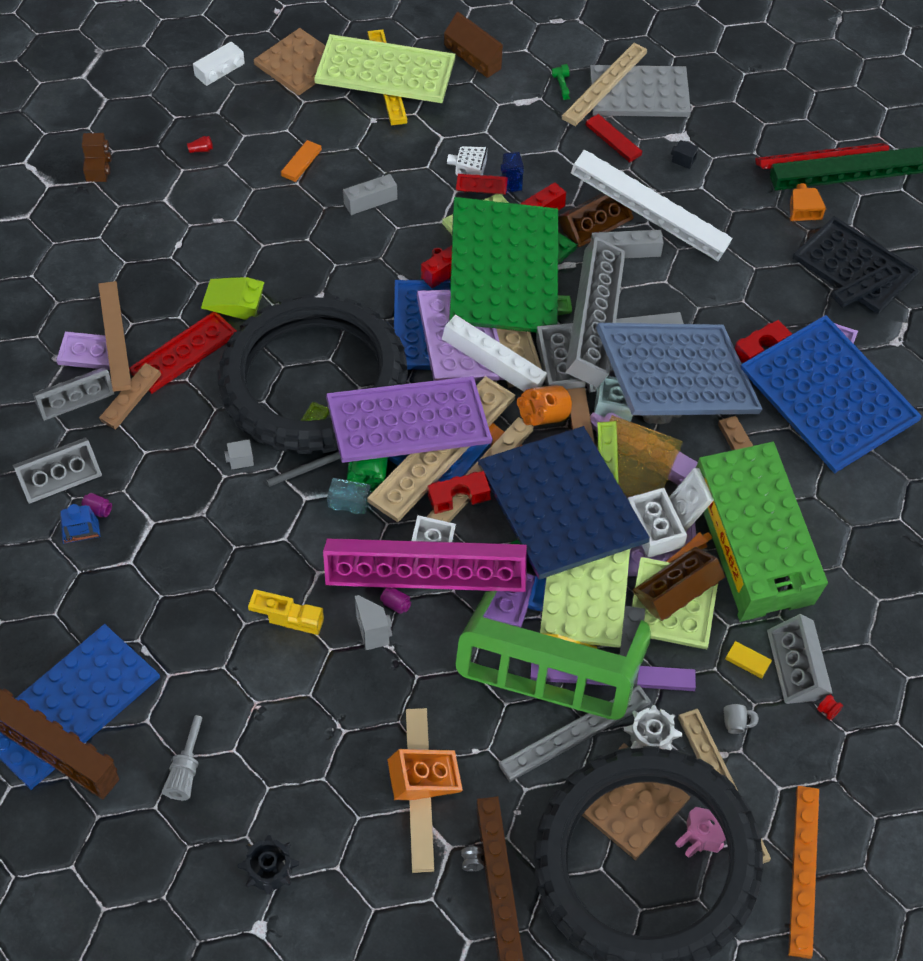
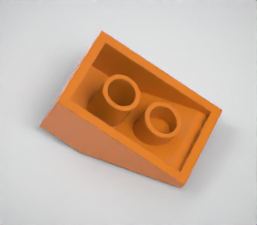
[387,749,463,800]

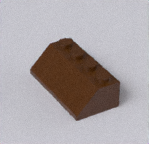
[444,12,503,78]
[558,193,634,247]
[633,547,725,621]

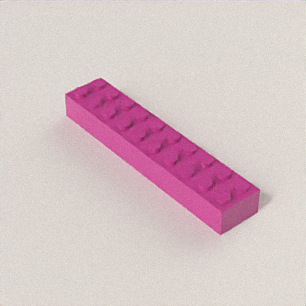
[323,539,527,592]

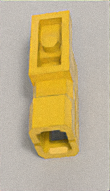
[248,589,324,635]

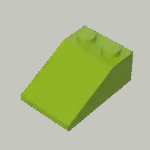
[201,277,264,320]

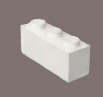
[193,41,245,86]

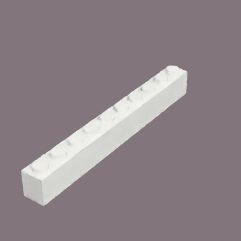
[571,150,733,261]

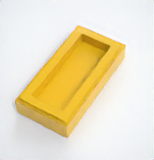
[725,641,772,679]

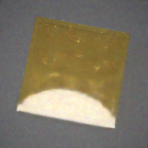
[597,415,683,499]

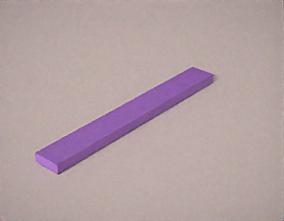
[530,663,696,691]

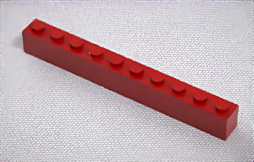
[421,182,566,289]

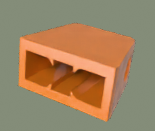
[790,183,826,221]

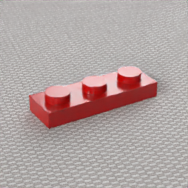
[456,173,508,195]

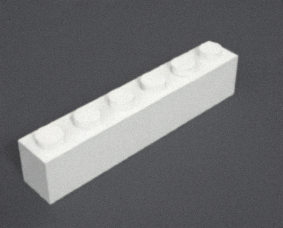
[442,315,547,392]

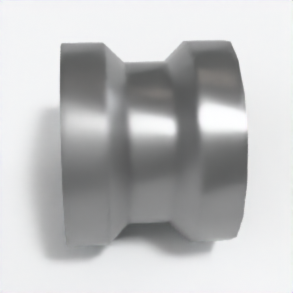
[461,846,484,871]

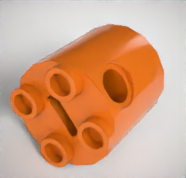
[517,385,572,426]

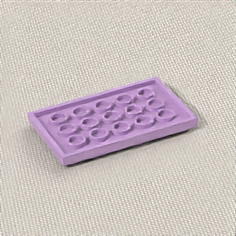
[417,290,505,381]

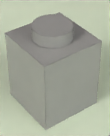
[224,440,254,470]

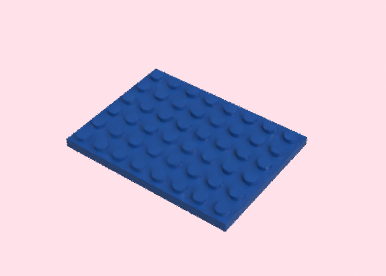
[740,315,922,474]

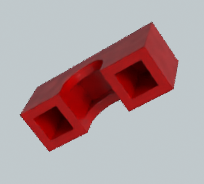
[735,320,792,363]
[428,471,490,514]

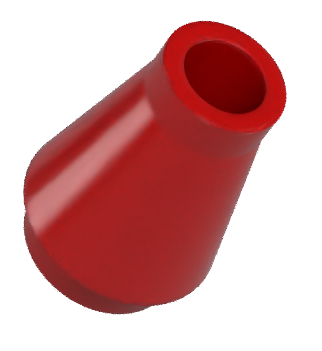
[187,135,213,153]

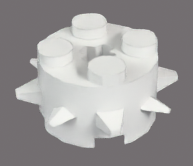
[624,705,682,750]

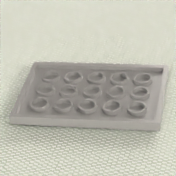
[590,65,691,117]

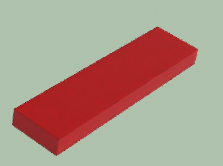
[586,114,642,163]

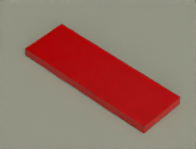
[129,312,237,394]

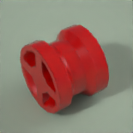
[817,694,844,721]

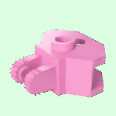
[675,807,726,858]

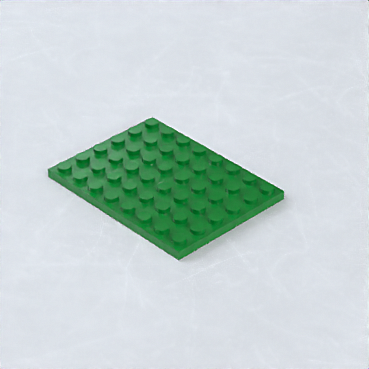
[449,197,558,333]

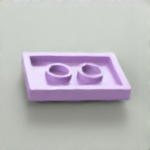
[56,332,110,370]

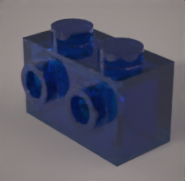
[501,152,524,192]

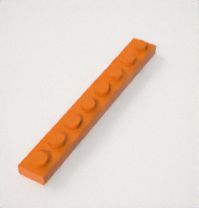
[788,786,819,959]

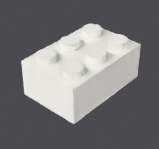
[627,488,687,558]

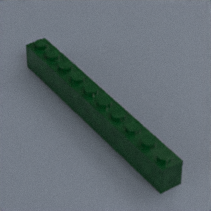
[770,146,923,190]

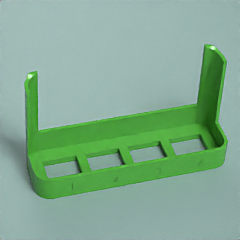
[456,591,651,720]

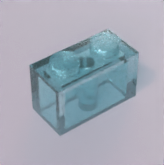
[327,478,371,514]

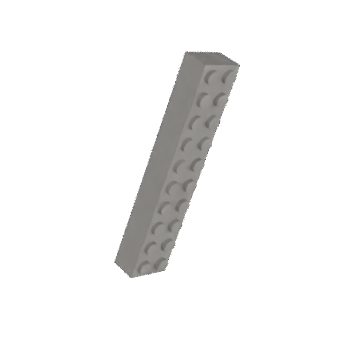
[565,236,625,388]

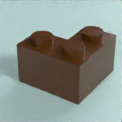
[82,133,111,182]

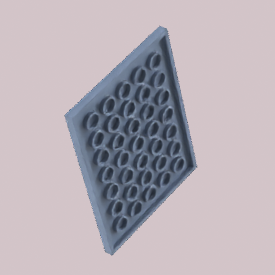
[596,323,763,415]

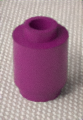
[81,493,112,517]
[380,587,411,614]

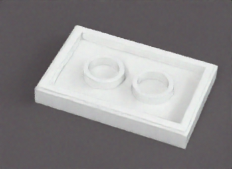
[669,468,714,532]

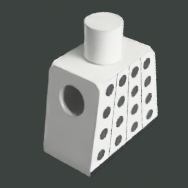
[447,146,488,176]

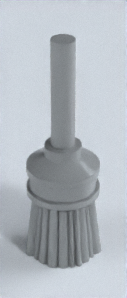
[162,715,202,801]

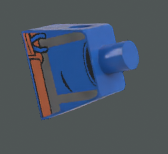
[61,504,101,544]

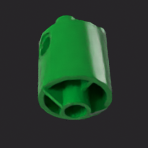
[347,457,388,492]

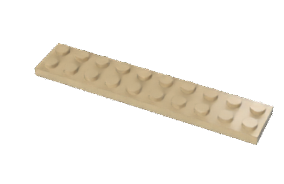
[367,376,515,522]

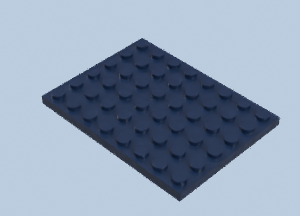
[478,426,650,580]

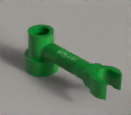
[552,64,570,100]

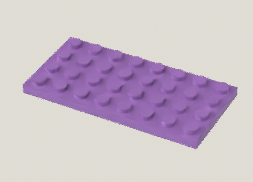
[326,376,492,463]

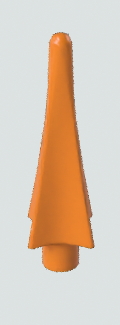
[666,532,712,563]

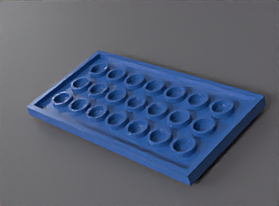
[0,624,160,790]

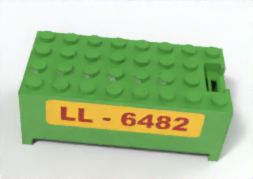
[696,442,828,622]

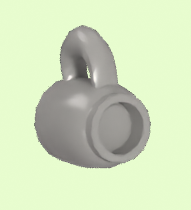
[723,704,759,734]

